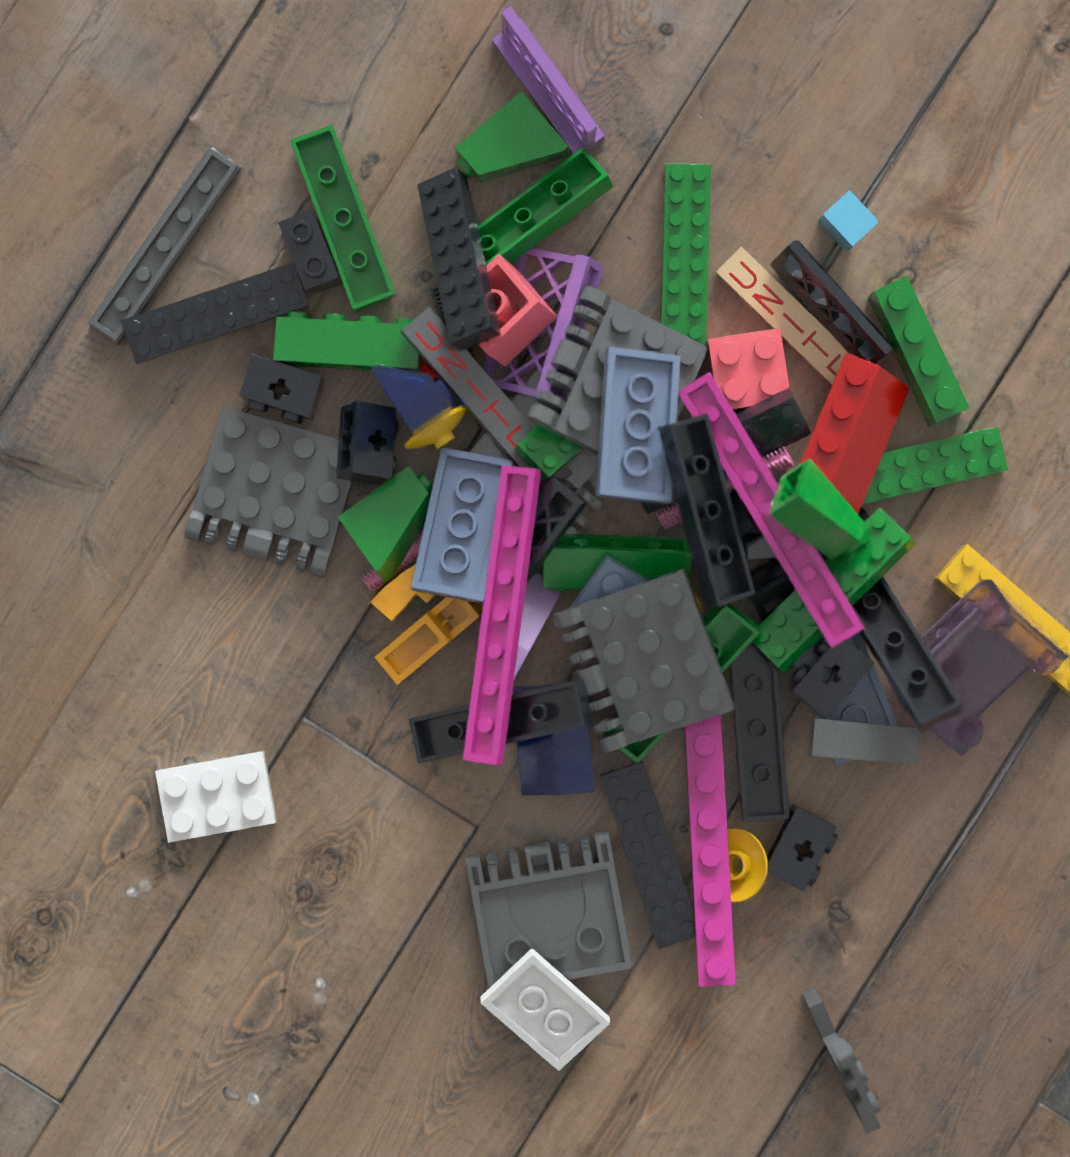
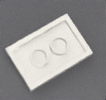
[155,751,277,843]
[480,948,610,1071]

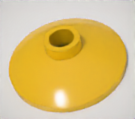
[404,405,467,450]
[727,829,768,902]

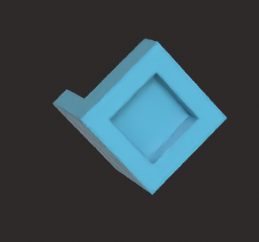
[818,190,878,252]

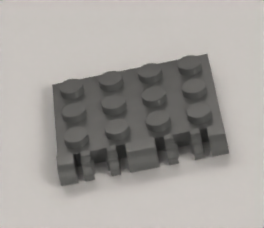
[527,286,709,455]
[185,406,353,578]
[552,569,735,753]
[465,831,633,988]

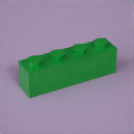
[867,276,970,427]
[273,312,424,374]
[542,533,692,592]

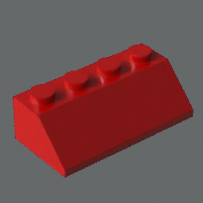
[799,353,910,514]

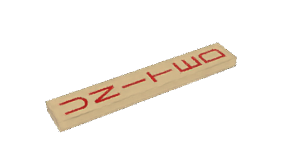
[715,246,848,387]

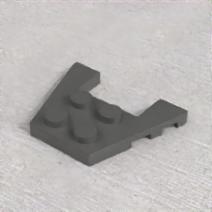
[802,987,881,1134]

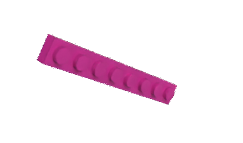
[678,373,864,648]
[463,465,541,765]
[684,715,736,987]

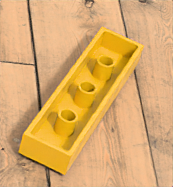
[934,544,1070,696]

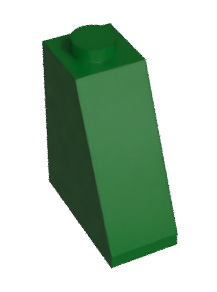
[455,91,569,182]
[770,458,865,560]
[338,466,433,583]

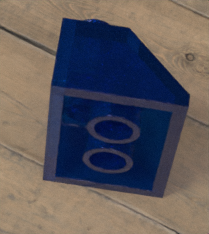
[371,365,455,435]
[513,682,595,795]

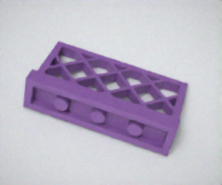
[492,6,605,154]
[483,248,604,401]

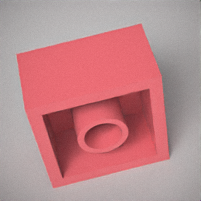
[479,254,558,367]
[706,328,790,412]

